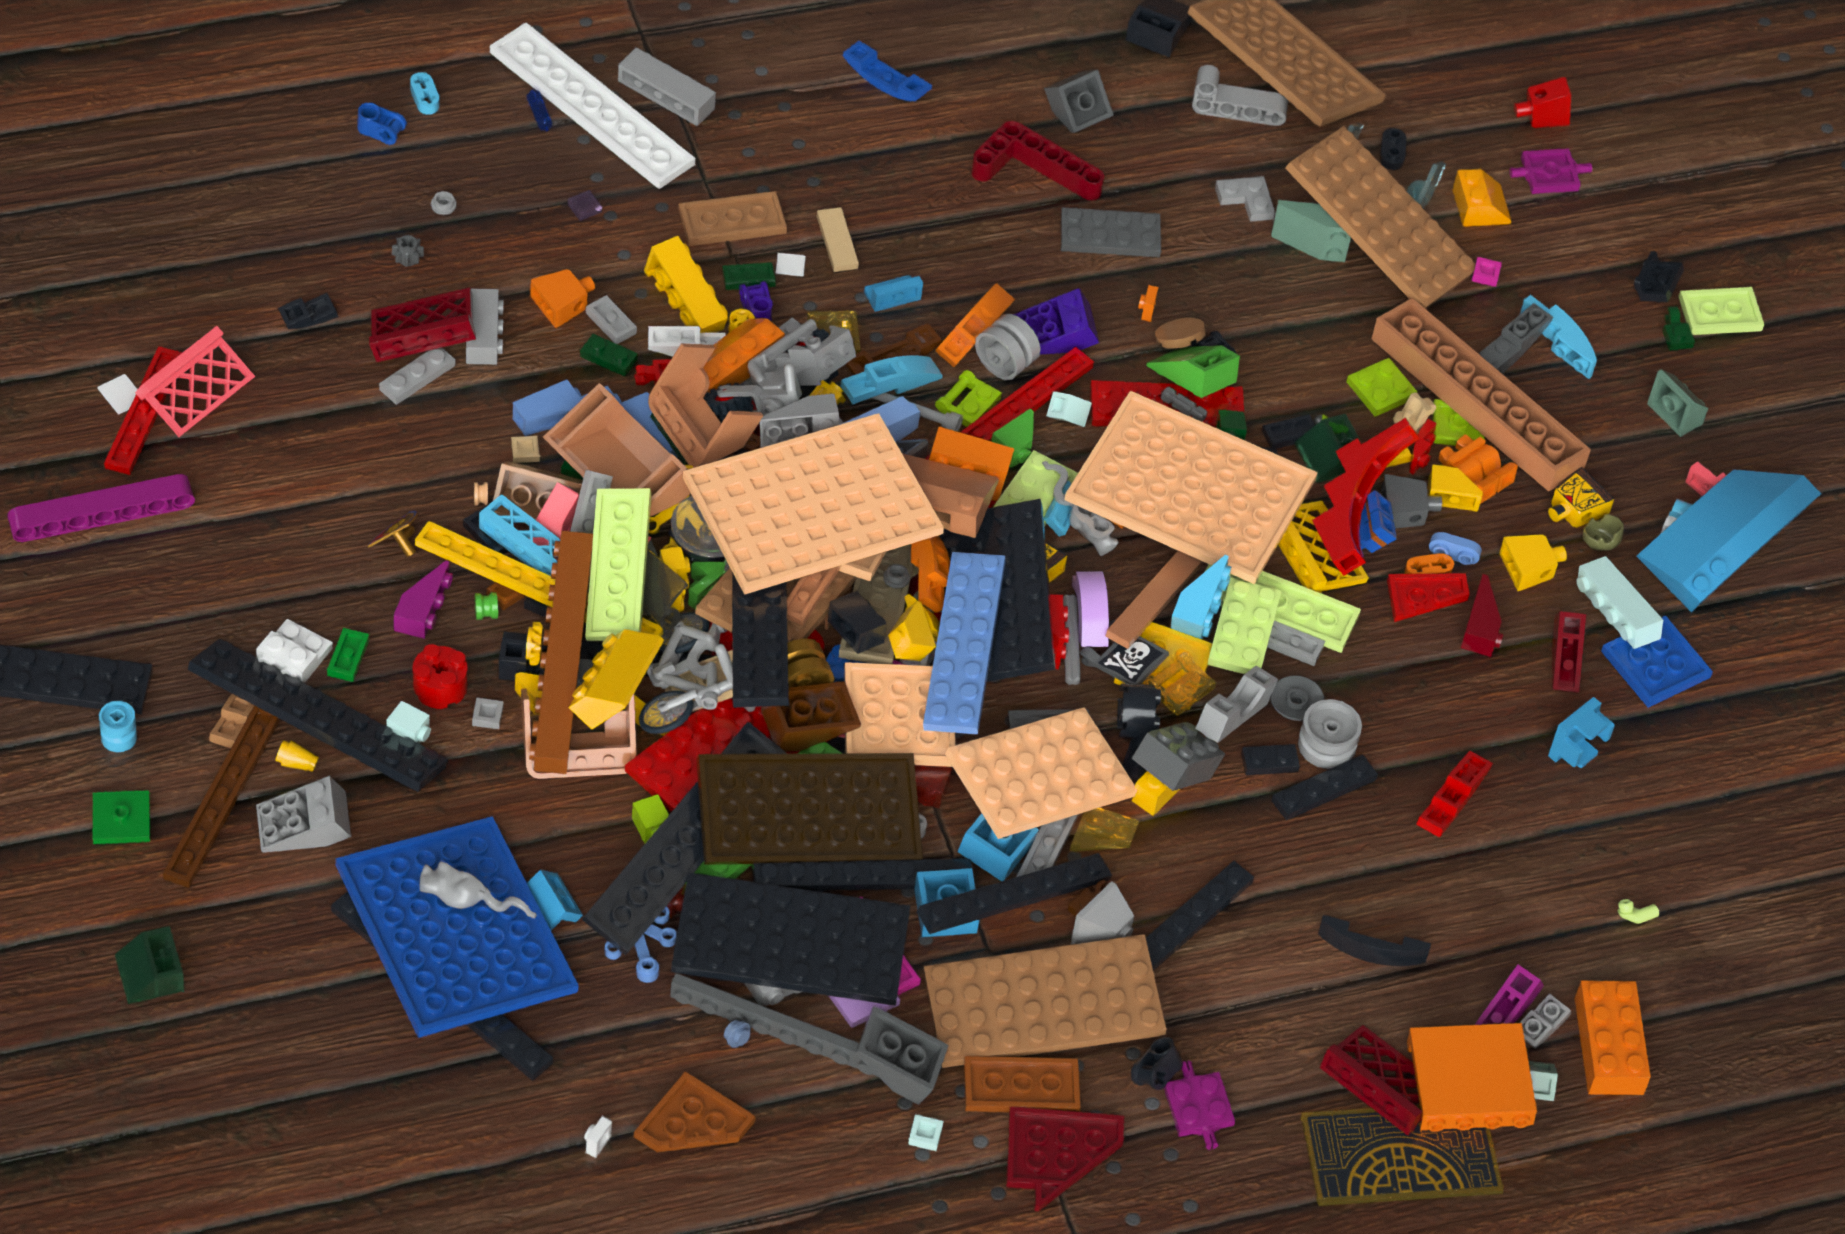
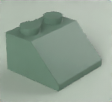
[1647,369,1708,437]

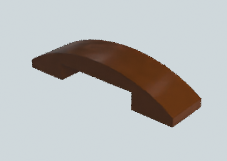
[845,323,942,375]

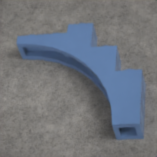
[513,380,679,459]

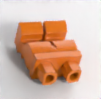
[1438,434,1518,504]

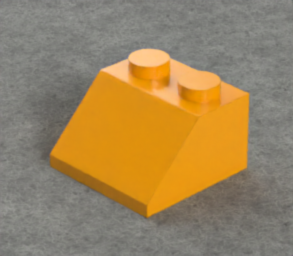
[1453,169,1511,227]

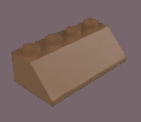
[493,461,583,524]

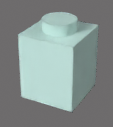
[387,701,431,744]

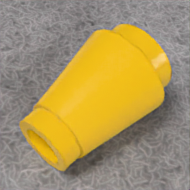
[276,740,319,772]

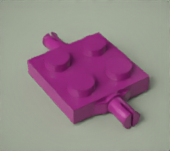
[1509,148,1592,194]
[1164,1061,1235,1150]

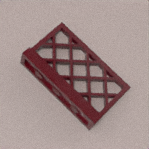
[369,287,476,362]
[1319,1025,1423,1135]

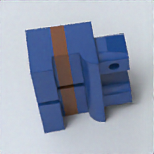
[1359,490,1397,553]

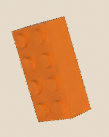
[1575,981,1651,1095]

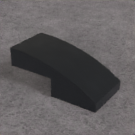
[278,293,339,329]

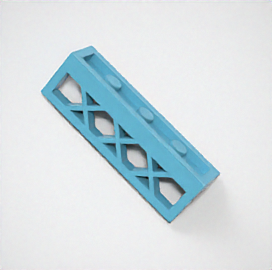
[479,494,560,576]

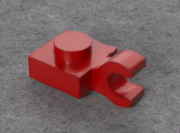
[634,359,671,385]

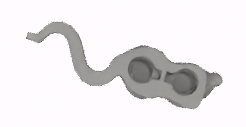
[1042,461,1118,556]
[419,861,537,918]

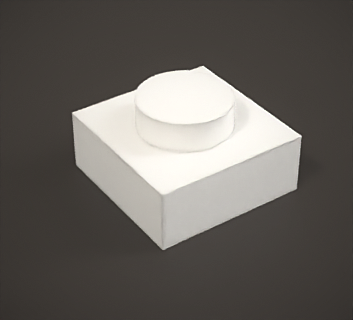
[584,1117,612,1158]

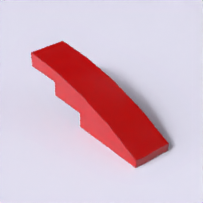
[1416,751,1493,838]

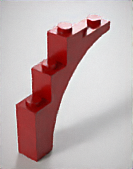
[1312,418,1420,576]

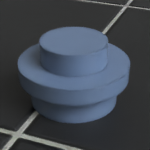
[724,1020,750,1048]

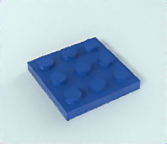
[1601,616,1713,708]

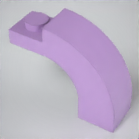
[1072,572,1109,647]

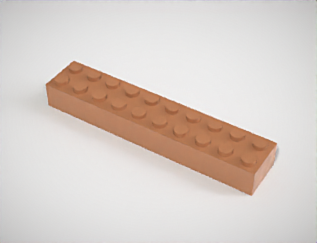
[1371,298,1591,491]

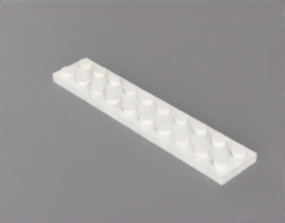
[490,23,695,189]

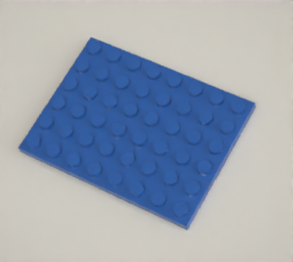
[335,816,579,1038]

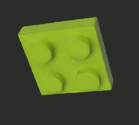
[1346,358,1418,417]

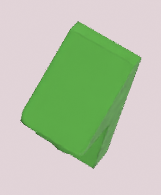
[688,562,730,610]

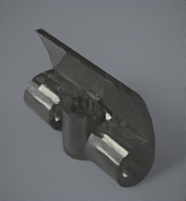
[642,548,688,630]

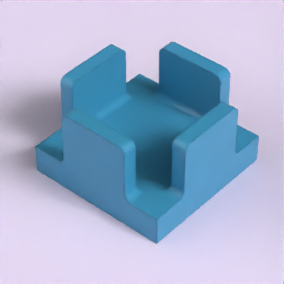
[1548,697,1615,768]

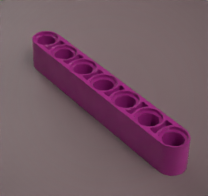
[7,474,195,542]

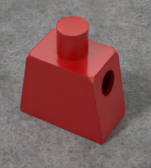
[1514,77,1571,128]

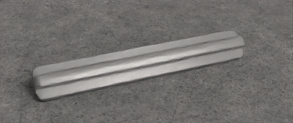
[1063,595,1080,685]

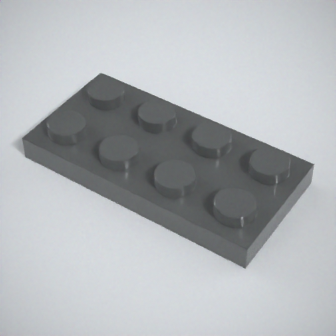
[1061,207,1161,257]

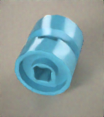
[99,701,137,752]

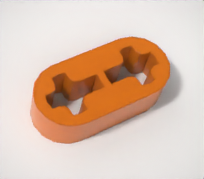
[1404,553,1454,574]

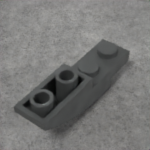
[1479,303,1553,374]

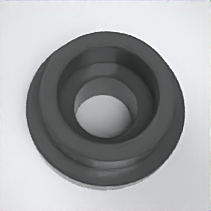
[883,564,910,588]

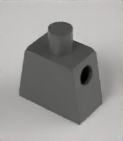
[1380,474,1442,528]

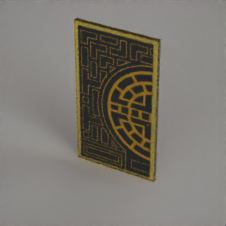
[1301,1105,1504,1206]

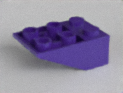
[1013,288,1099,355]

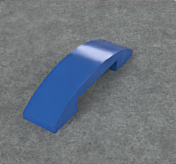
[843,41,932,101]

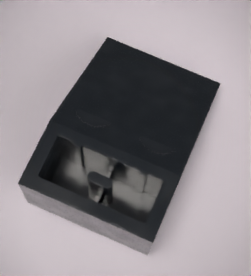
[1126,0,1193,57]

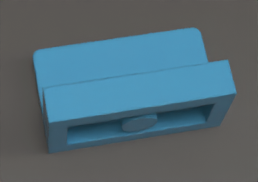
[864,275,923,312]
[527,870,583,930]

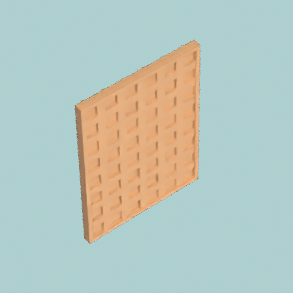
[683,413,944,595]

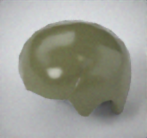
[1583,514,1624,551]

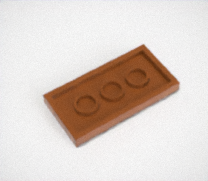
[964,1056,1080,1112]

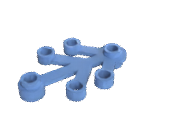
[605,906,676,983]

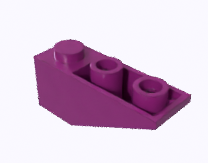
[394,561,453,639]

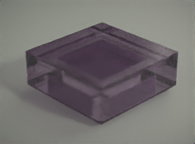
[568,190,602,221]

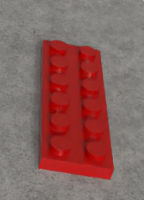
[1090,380,1245,427]

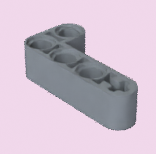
[1192,65,1288,126]

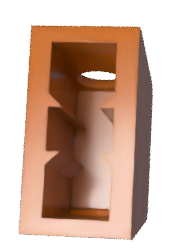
[530,269,595,328]

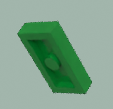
[327,628,369,682]

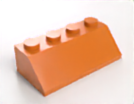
[703,318,785,397]

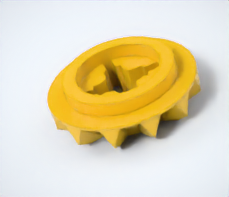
[526,622,543,665]

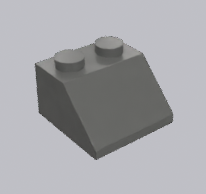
[1044,70,1113,133]

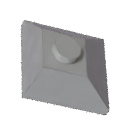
[1071,881,1134,945]

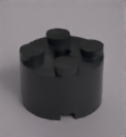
[1117,683,1161,738]

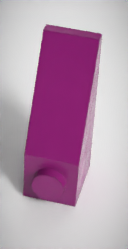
[1475,965,1544,1025]

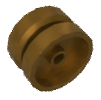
[788,638,834,687]

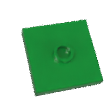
[93,790,150,844]

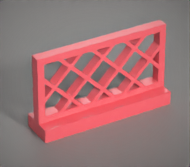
[135,326,255,437]

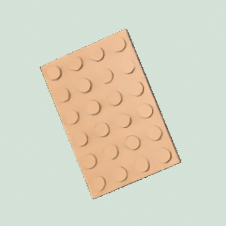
[945,707,1138,839]

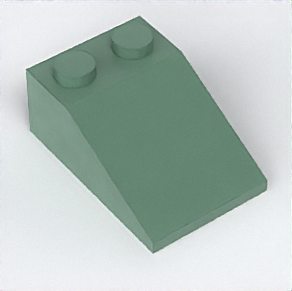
[1271,200,1351,262]

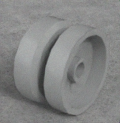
[975,314,1041,380]
[1298,699,1362,769]

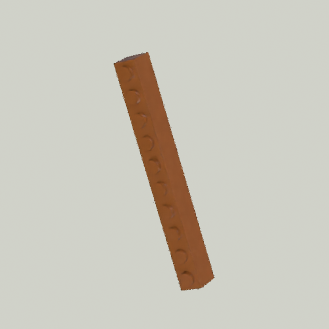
[529,531,593,774]

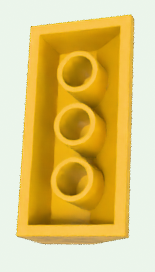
[569,629,664,729]

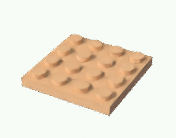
[844,662,956,767]

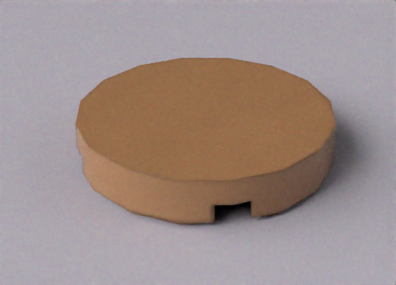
[1155,318,1206,349]

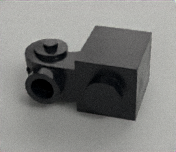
[499,638,545,681]

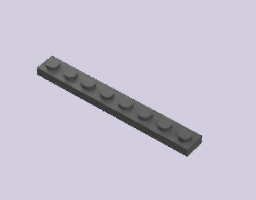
[670,973,877,1076]

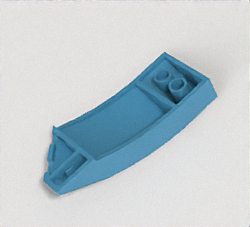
[1637,470,1821,612]

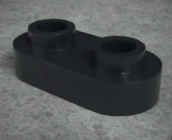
[1380,128,1406,170]

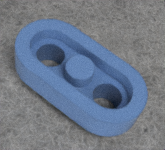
[1429,532,1482,565]

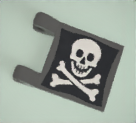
[1080,620,1169,684]

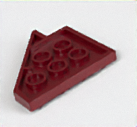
[1006,1106,1124,1211]

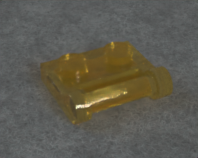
[1144,652,1216,716]

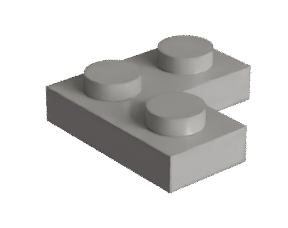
[1215,176,1275,221]

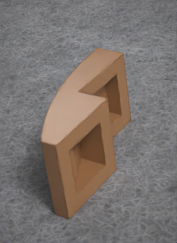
[209,694,254,748]

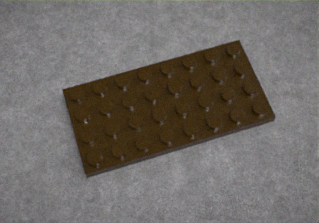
[696,753,923,865]

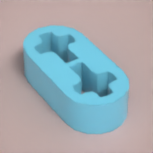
[410,72,439,114]

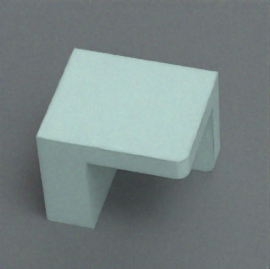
[1046,392,1092,427]

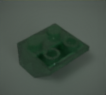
[1295,413,1363,483]
[115,926,184,1004]

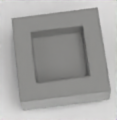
[472,698,504,729]

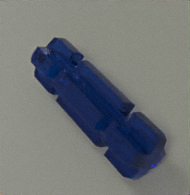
[526,89,553,131]

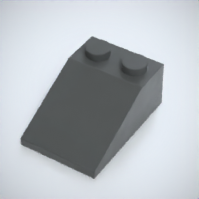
[855,1006,949,1105]

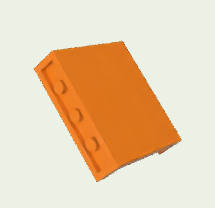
[1407,1023,1537,1132]

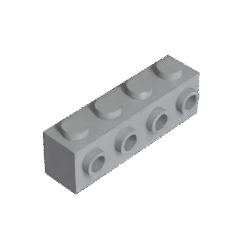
[618,48,716,126]

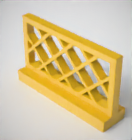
[1278,501,1369,593]

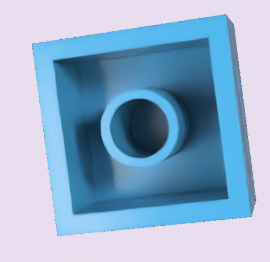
[957,814,1039,881]
[914,868,979,937]

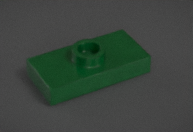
[722,262,776,290]

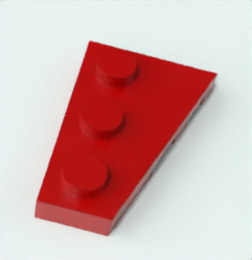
[1387,573,1470,622]

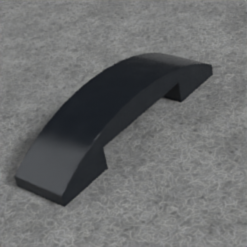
[1318,915,1431,966]

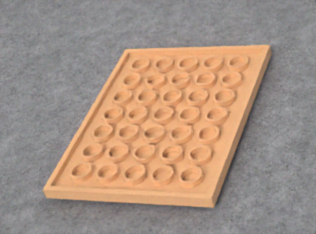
[1064,391,1318,584]

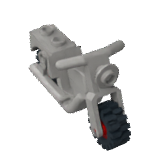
[703,319,856,423]

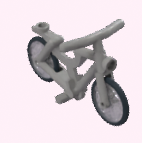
[639,612,755,734]

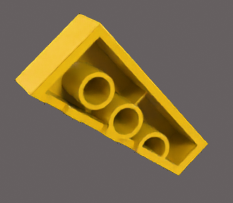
[644,236,728,333]

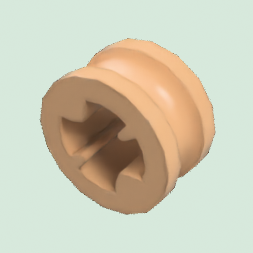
[474,482,488,506]

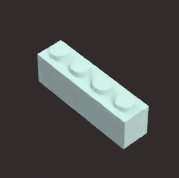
[1577,556,1663,649]

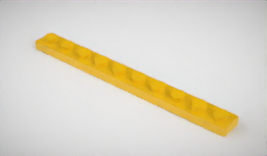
[415,521,664,636]

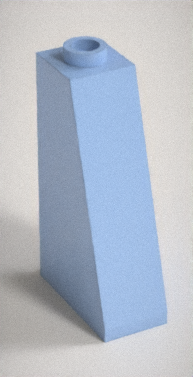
[842,396,920,442]

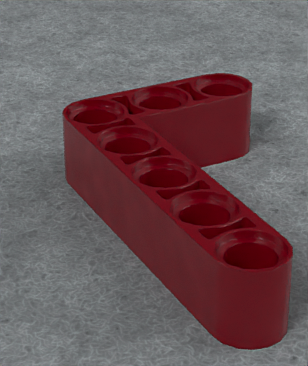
[971,121,1104,200]

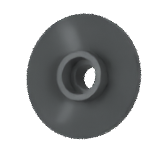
[1271,676,1324,721]

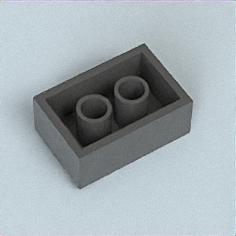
[1132,722,1225,791]

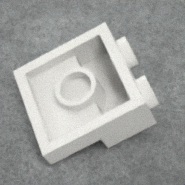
[256,619,333,683]

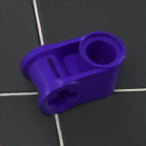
[739,281,773,321]

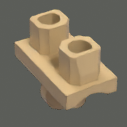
[1393,392,1436,434]

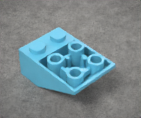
[1171,555,1232,639]

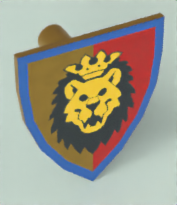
[367,511,418,557]

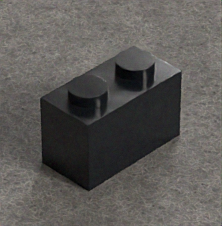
[828,591,887,654]

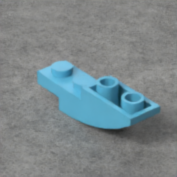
[1520,295,1597,379]
[841,355,943,404]

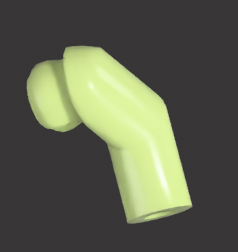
[1618,899,1659,924]

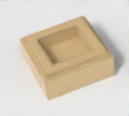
[511,436,540,463]

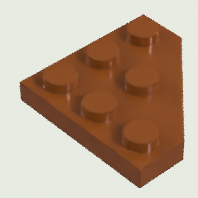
[634,1072,756,1152]

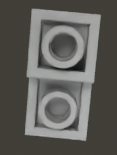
[1520,993,1571,1049]

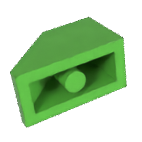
[991,409,1034,468]

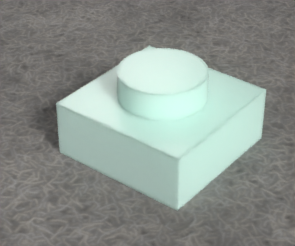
[908,1115,943,1151]

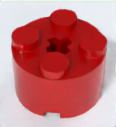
[413,644,467,709]

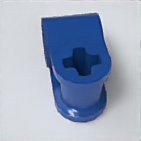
[357,103,407,145]

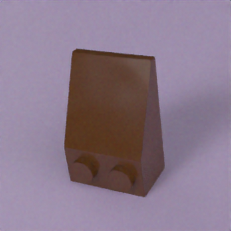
[761,681,861,752]

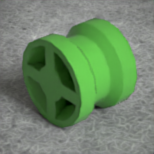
[475,592,498,620]

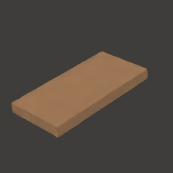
[678,191,787,246]

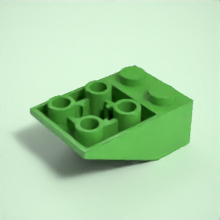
[1146,345,1240,398]

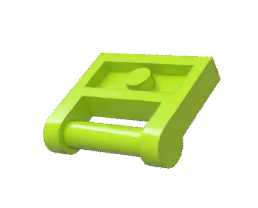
[935,370,1002,427]

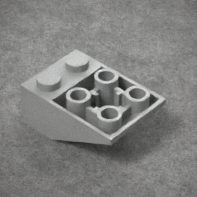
[760,394,839,448]
[256,776,351,853]

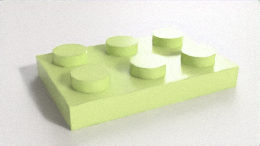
[1679,287,1764,335]

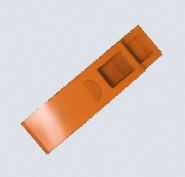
[935,283,1015,367]
[911,535,950,613]

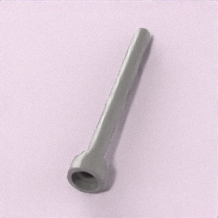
[872,393,963,432]

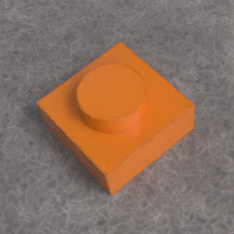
[1138,285,1158,322]

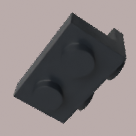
[1634,251,1684,303]

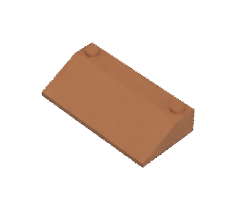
[543,383,690,517]
[902,453,999,538]

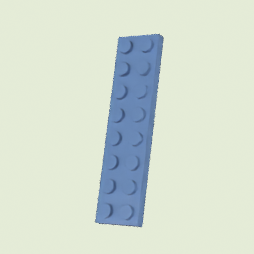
[923,552,1006,734]

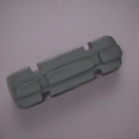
[1161,387,1208,422]

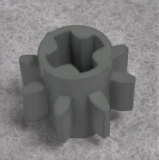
[392,235,424,267]

